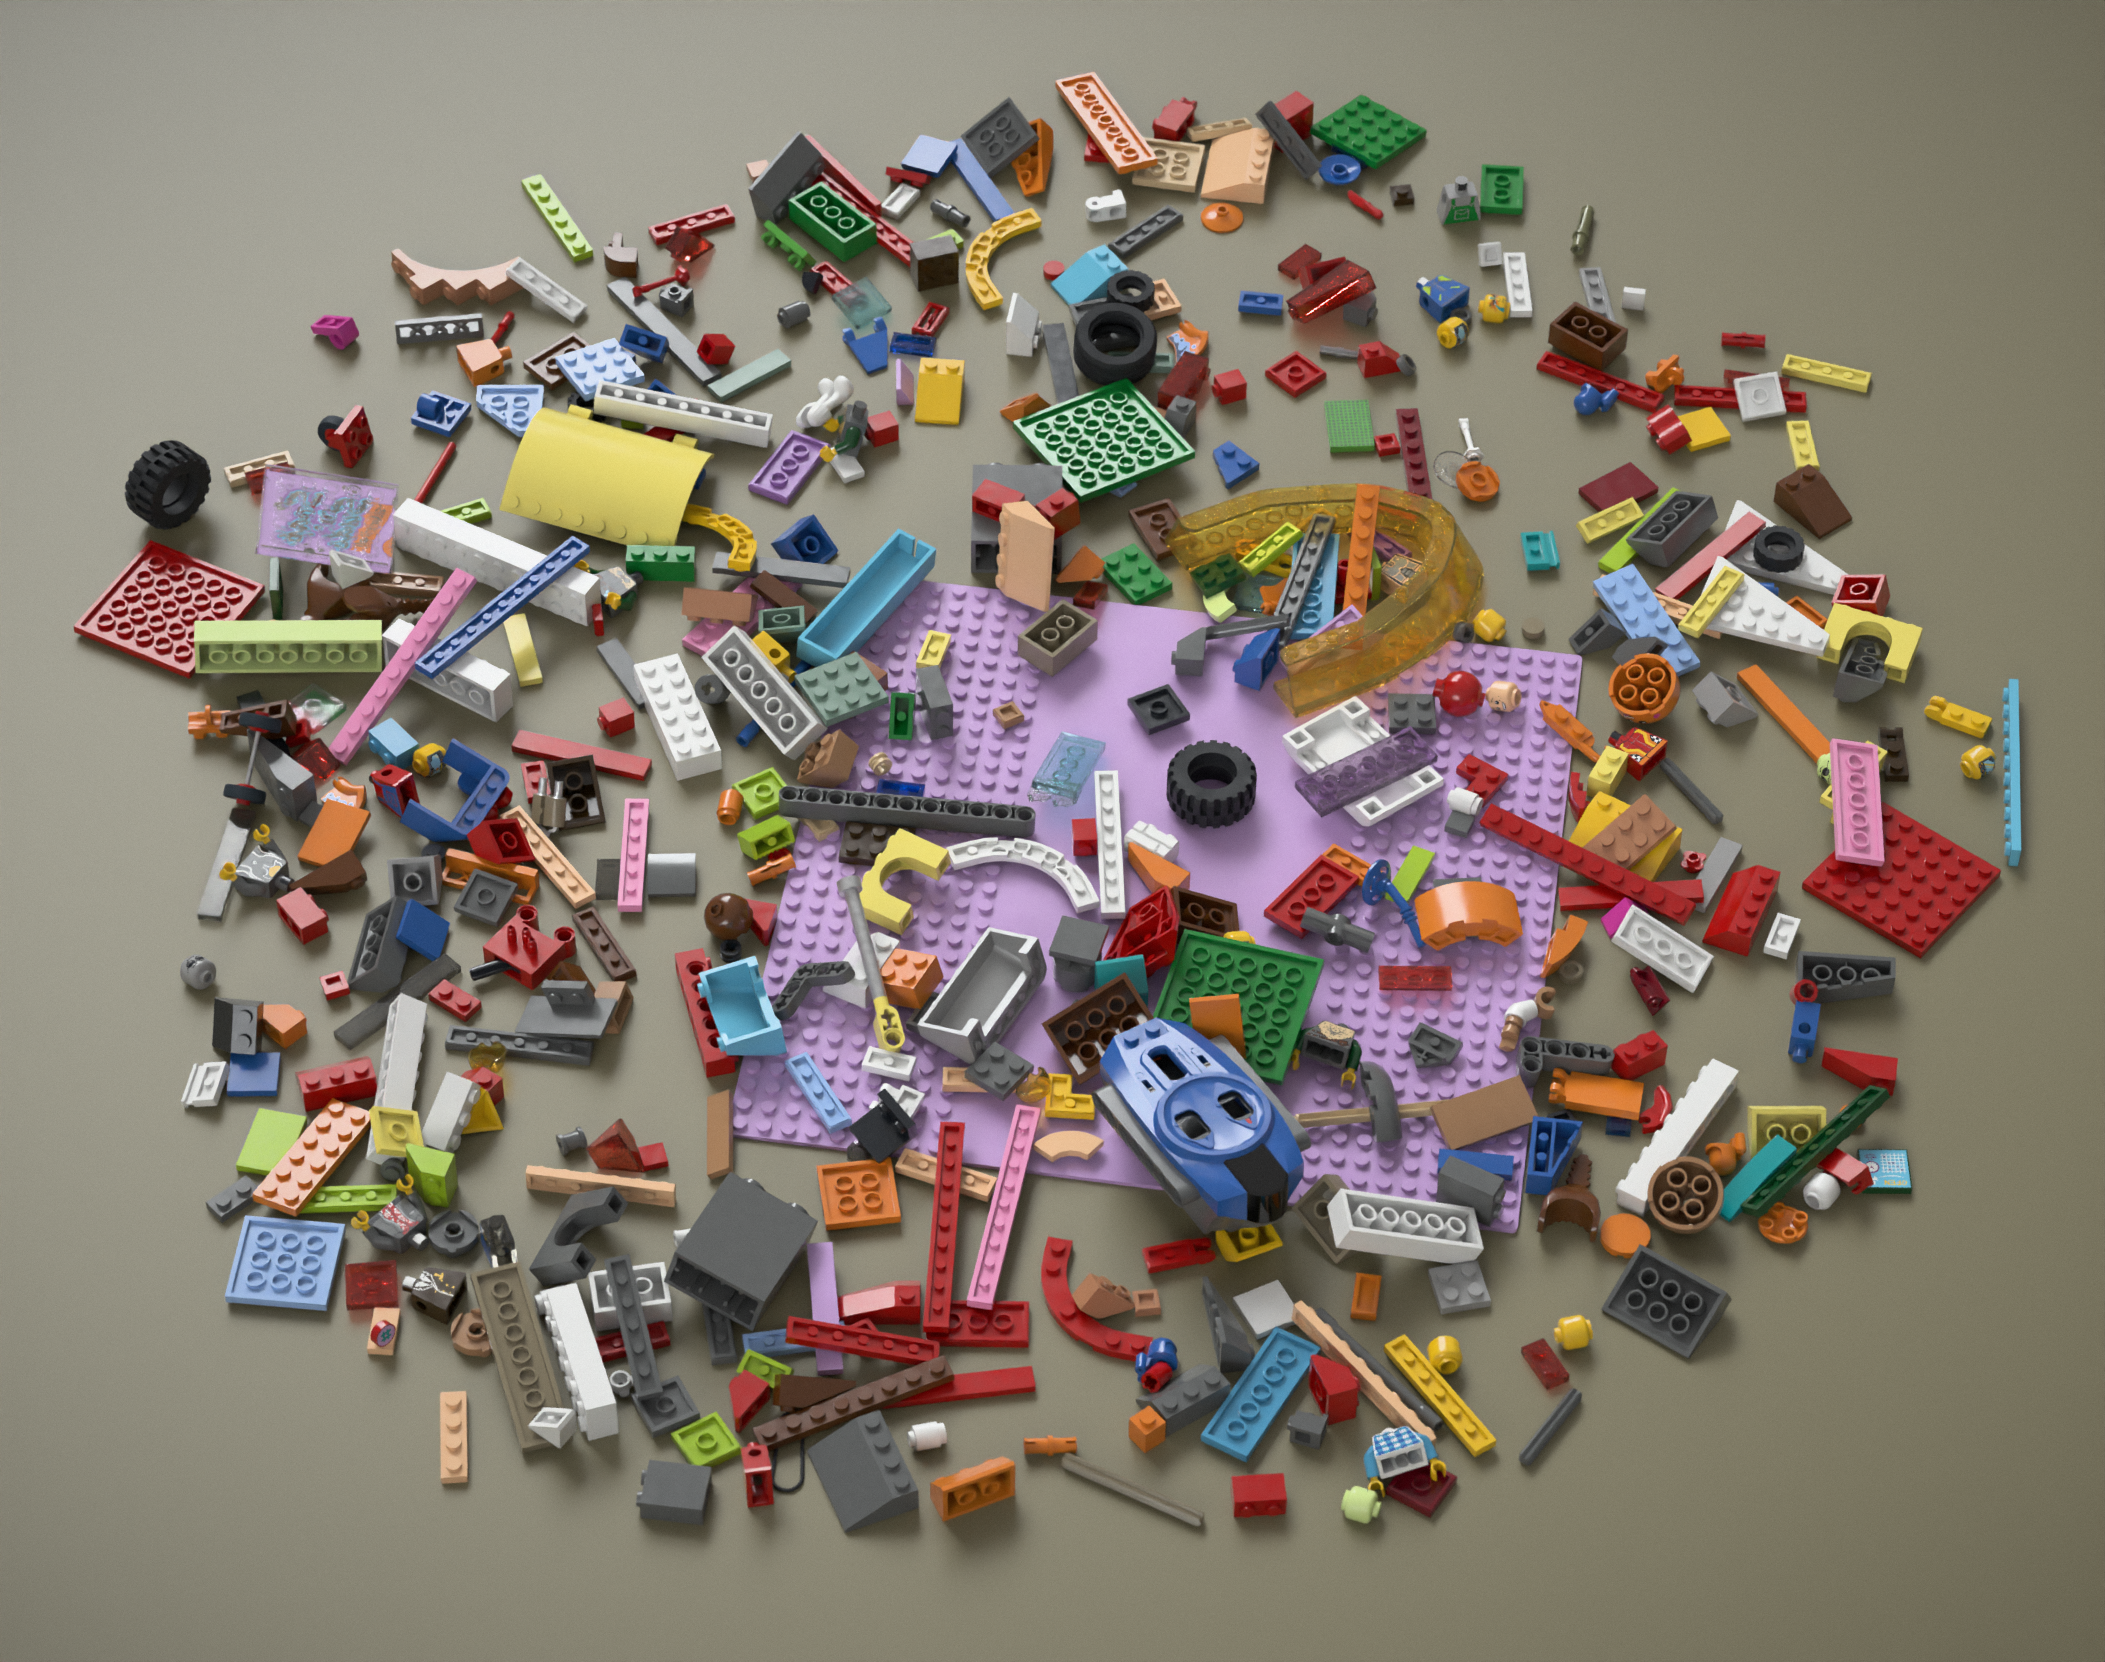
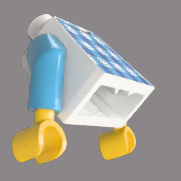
[1364,1426,1446,1497]

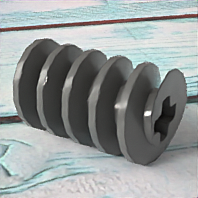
[695,674,731,704]

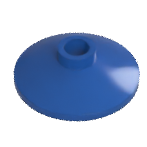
[1319,155,1361,185]

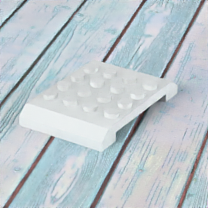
[1282,696,1444,826]

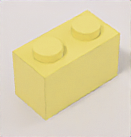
[1586,746,1629,798]

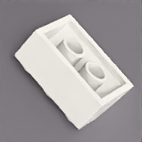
[823,932,900,1009]

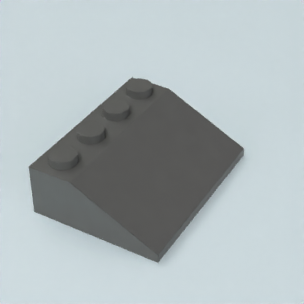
[1601,1244,1732,1359]
[807,1410,919,1533]

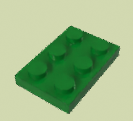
[1480,164,1524,215]
[1101,543,1173,605]

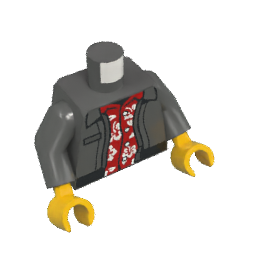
[351,1174,429,1254]

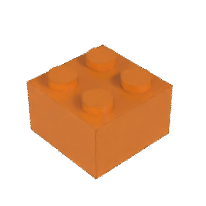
[880,948,944,1009]

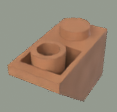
[1071,1273,1135,1319]

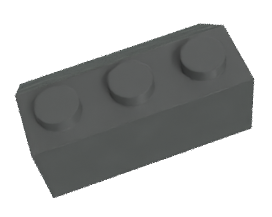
[1136,1364,1230,1437]

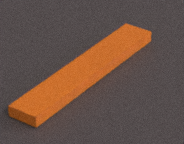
[1737,664,1830,764]

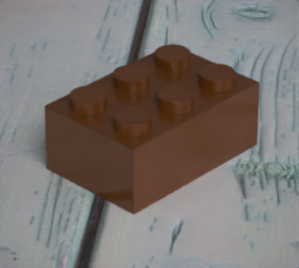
[1548,301,1628,371]

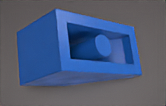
[619,324,670,364]

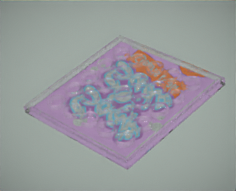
[255,464,399,574]

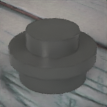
[421,844,446,863]
[380,1158,406,1182]

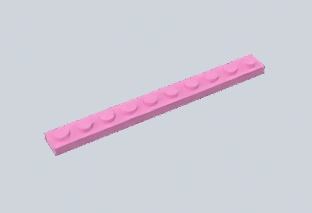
[326,568,477,766]
[967,1104,1041,1310]

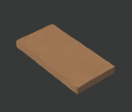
[1430,1075,1539,1150]

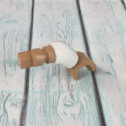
[1499,987,1556,1052]

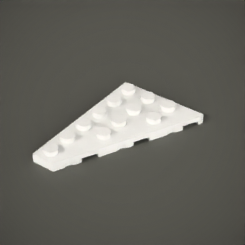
[1725,500,1849,595]
[1701,556,1830,657]

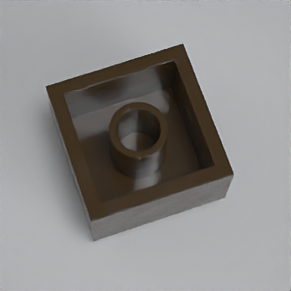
[910,235,959,292]

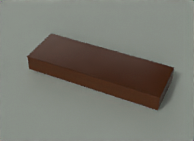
[750,569,818,625]

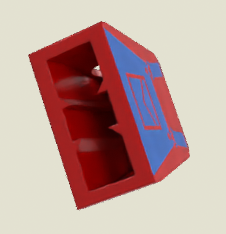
[369,764,420,818]

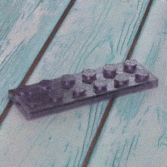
[1295,726,1438,818]

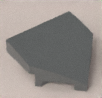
[1408,1022,1463,1068]

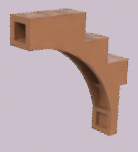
[391,249,524,305]

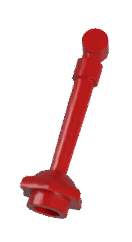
[632,265,690,297]

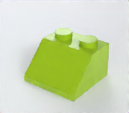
[405,1143,458,1208]

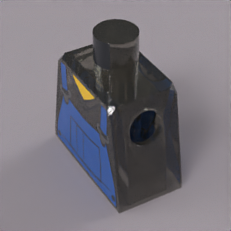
[479,1214,518,1268]

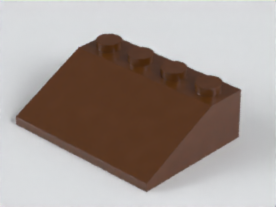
[1041,972,1154,1085]

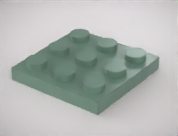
[795,652,889,727]

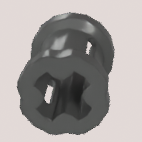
[556,1126,588,1156]

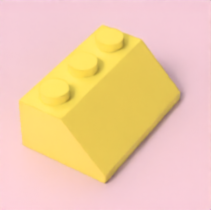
[1747,1106,1826,1159]

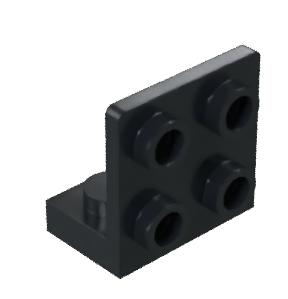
[849,1088,918,1164]

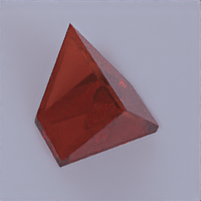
[289,737,340,780]
[586,1118,644,1173]

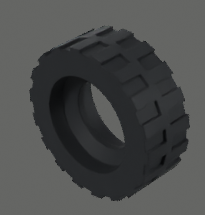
[1107,270,1155,313]
[1753,525,1805,573]

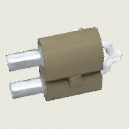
[531,778,567,837]

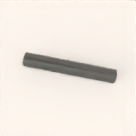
[1206,613,1291,641]
[1660,758,1724,825]
[1519,1388,1582,1466]

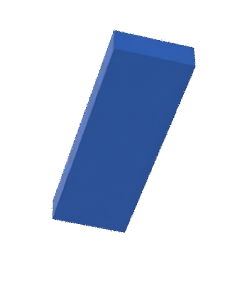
[1437,1148,1514,1181]

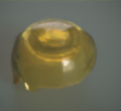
[467,1041,507,1074]
[1015,1066,1052,1104]

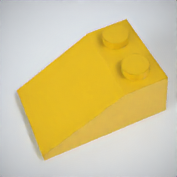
[915,358,965,425]

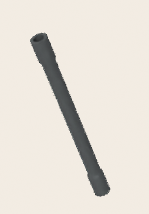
[1315,1307,1444,1433]

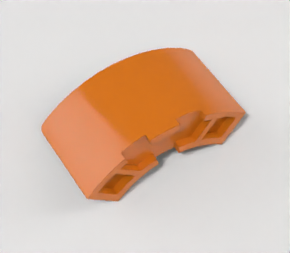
[1414,881,1523,951]

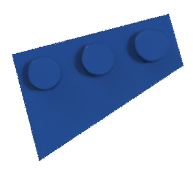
[1525,1116,1583,1195]

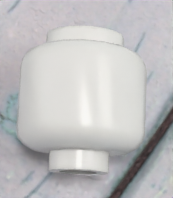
[1803,1173,1841,1210]

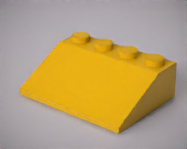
[1569,791,1683,882]

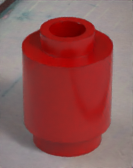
[1789,979,1818,1005]

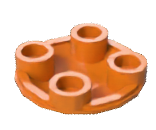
[1758,1201,1808,1244]

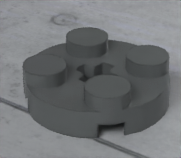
[428,1210,480,1259]

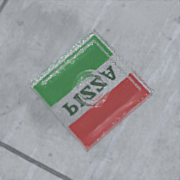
[289,683,347,736]

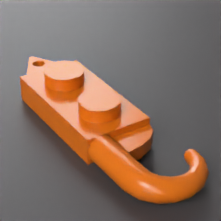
[1539,700,1606,763]

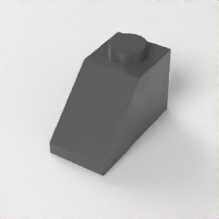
[1343,277,1378,327]
[1164,395,1197,439]
[1569,608,1626,656]
[1171,627,1206,676]
[1612,636,1669,666]

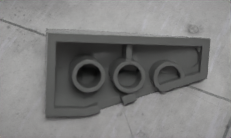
[1833,637,1887,703]
[1202,1276,1255,1373]

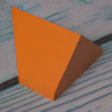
[1000,393,1052,422]

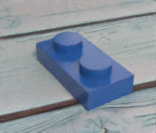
[1238,291,1283,316]

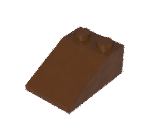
[1773,464,1852,539]
[1170,886,1239,944]

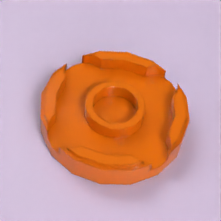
[1456,461,1500,502]
[1600,1213,1650,1259]

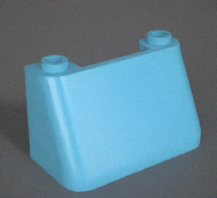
[697,956,787,1056]

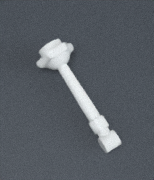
[1459,418,1484,463]

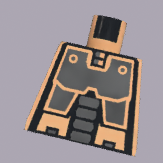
[1378,554,1429,605]

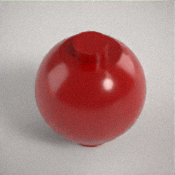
[1432,671,1486,717]

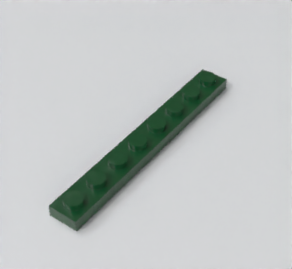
[1740,1085,1890,1218]

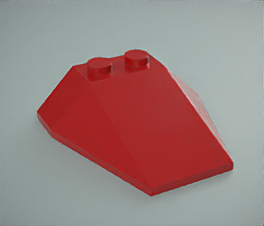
[1103,885,1180,978]

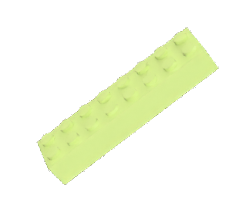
[194,620,382,673]

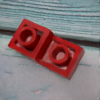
[1568,772,1590,823]

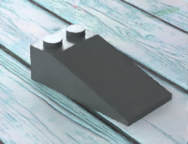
[247,728,317,822]

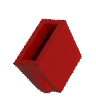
[1035,488,1081,540]

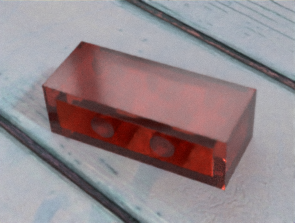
[1157,351,1211,410]

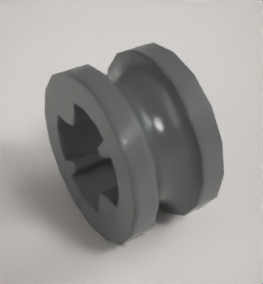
[1453,621,1475,643]

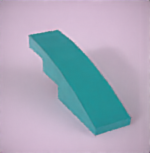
[1720,1134,1797,1222]

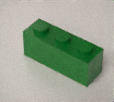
[626,545,696,582]

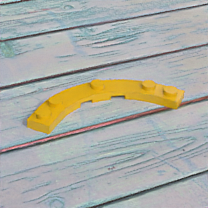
[966,208,1042,310]
[682,504,757,572]

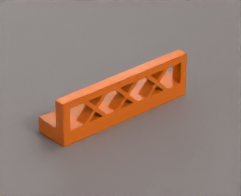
[442,848,540,905]

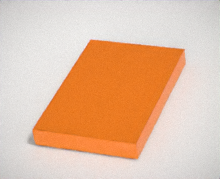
[297,798,371,867]

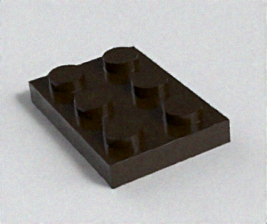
[839,821,916,866]

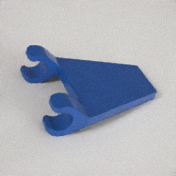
[842,317,887,374]

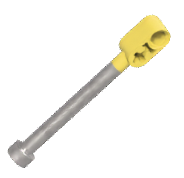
[836,875,905,1053]

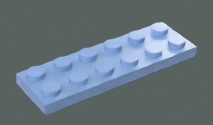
[1593,564,1700,677]

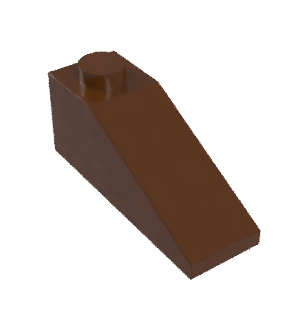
[219,699,297,739]
[289,850,367,895]
[772,1374,857,1413]

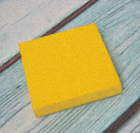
[1677,407,1731,452]

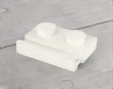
[181,1062,230,1108]

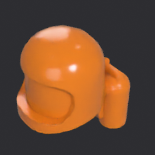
[1705,1133,1746,1176]

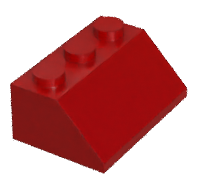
[295,1056,377,1112]

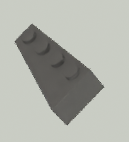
[1795,951,1896,1004]

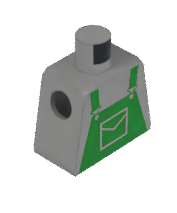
[1436,176,1481,225]

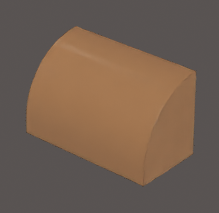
[594,981,634,1034]

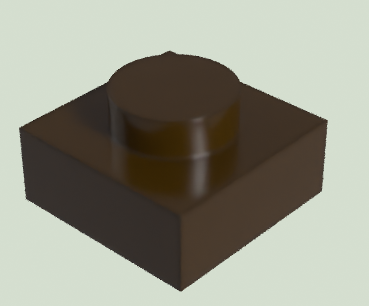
[1389,184,1415,206]

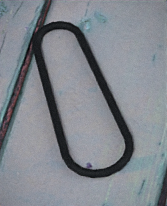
[771,1412,804,1492]

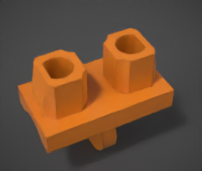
[1645,355,1684,394]
[188,705,231,739]

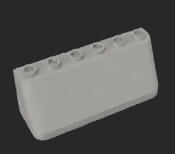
[917,927,1047,1064]

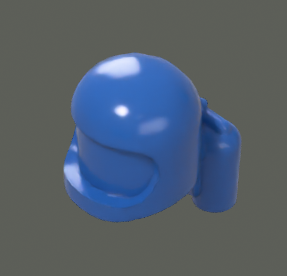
[1573,383,1619,415]
[1135,1337,1178,1383]

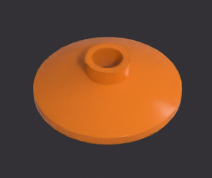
[1201,203,1243,233]

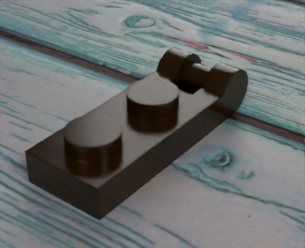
[1878,727,1909,782]

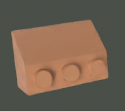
[681,588,758,626]

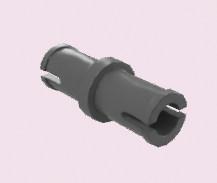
[930,199,971,228]

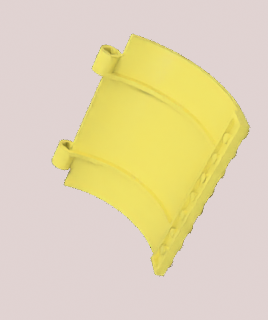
[499,405,715,546]

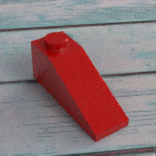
[1821,1047,1898,1096]

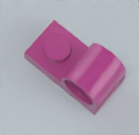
[310,315,359,350]

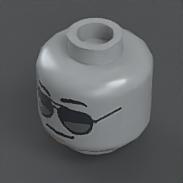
[180,954,216,989]

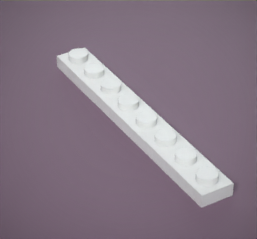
[1094,770,1125,919]

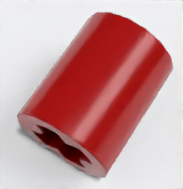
[1141,1362,1173,1393]

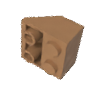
[797,729,859,788]

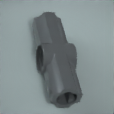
[1300,907,1375,953]

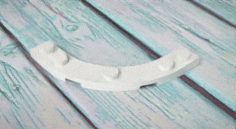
[946,837,1100,913]

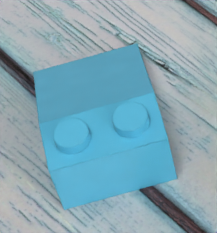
[1051,244,1128,305]

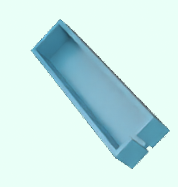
[796,528,936,667]

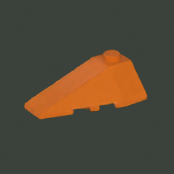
[1011,118,1054,197]

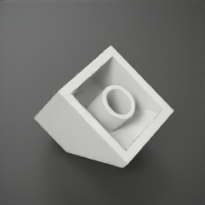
[1006,293,1042,357]

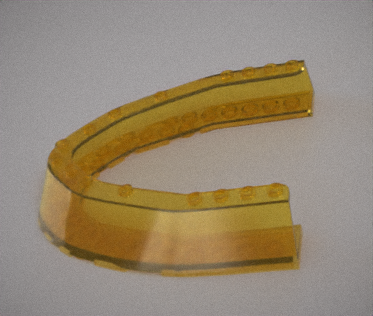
[1165,483,1484,718]

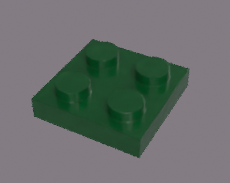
[1189,553,1247,599]

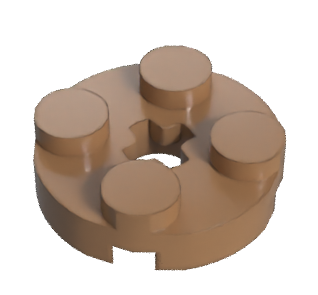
[451,1308,492,1357]

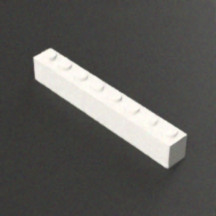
[594,380,773,448]
[366,993,428,1165]
[1616,1059,1739,1217]

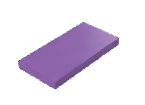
[748,430,830,505]

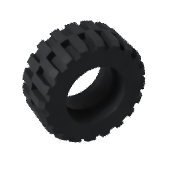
[125,440,211,530]
[1166,740,1257,829]

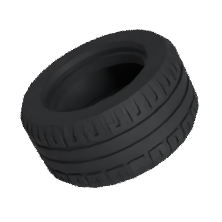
[1073,303,1157,386]

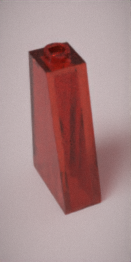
[1286,260,1376,324]

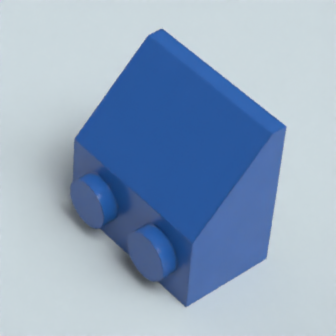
[771,514,839,564]
[1232,628,1280,691]

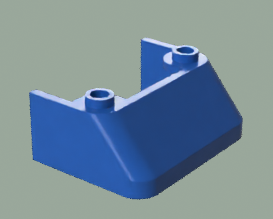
[400,739,510,842]

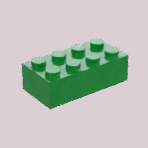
[789,182,877,262]

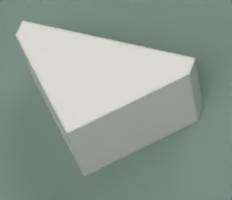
[329,549,374,589]
[528,1407,576,1449]

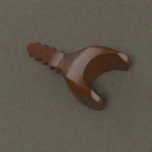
[300,561,370,620]
[343,586,434,631]
[1537,1154,1601,1243]

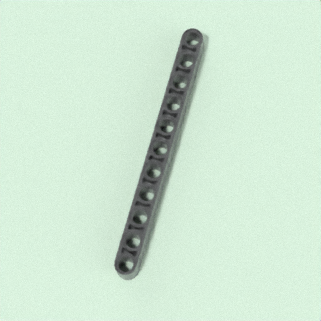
[779,786,1036,838]

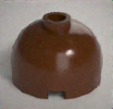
[704,893,753,941]

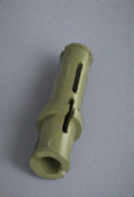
[1570,205,1595,255]

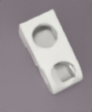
[1086,190,1126,222]

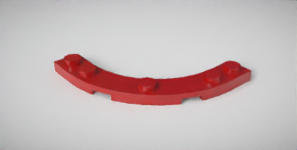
[1041,1236,1153,1362]

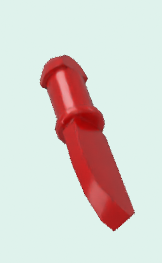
[1348,190,1384,219]
[490,311,515,344]

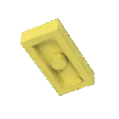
[916,630,951,669]

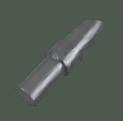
[1319,345,1358,359]

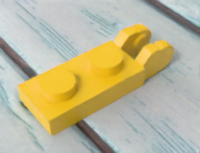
[1924,696,1993,739]

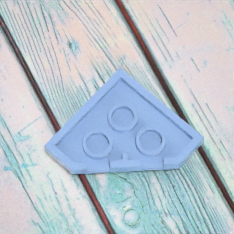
[476,385,544,437]

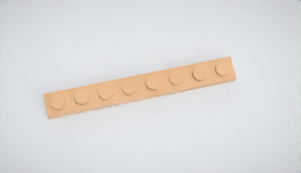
[1292,1300,1436,1448]

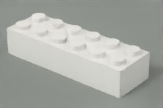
[382,619,513,723]
[701,625,828,760]
[634,653,722,781]
[1327,1189,1484,1264]
[543,1283,619,1441]

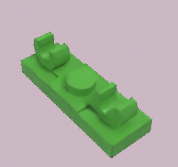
[761,220,817,271]

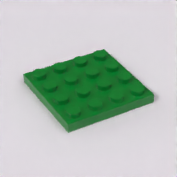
[1310,95,1427,170]

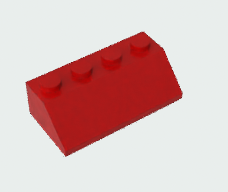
[1702,865,1781,957]

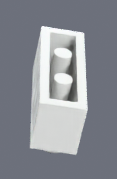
[421,1072,481,1153]

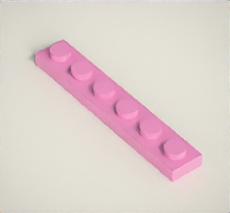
[618,799,649,912]

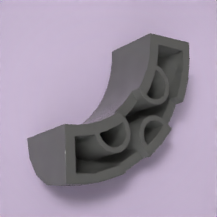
[1359,1061,1402,1142]

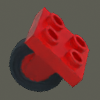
[317,405,373,468]

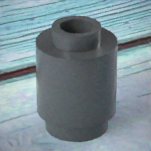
[777,301,811,328]

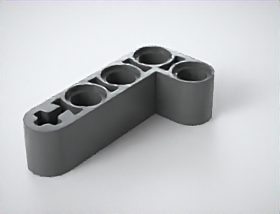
[1516,1036,1615,1088]

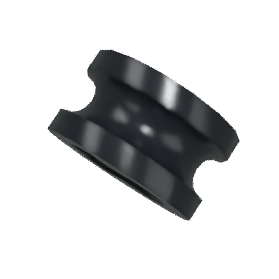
[720,939,742,963]

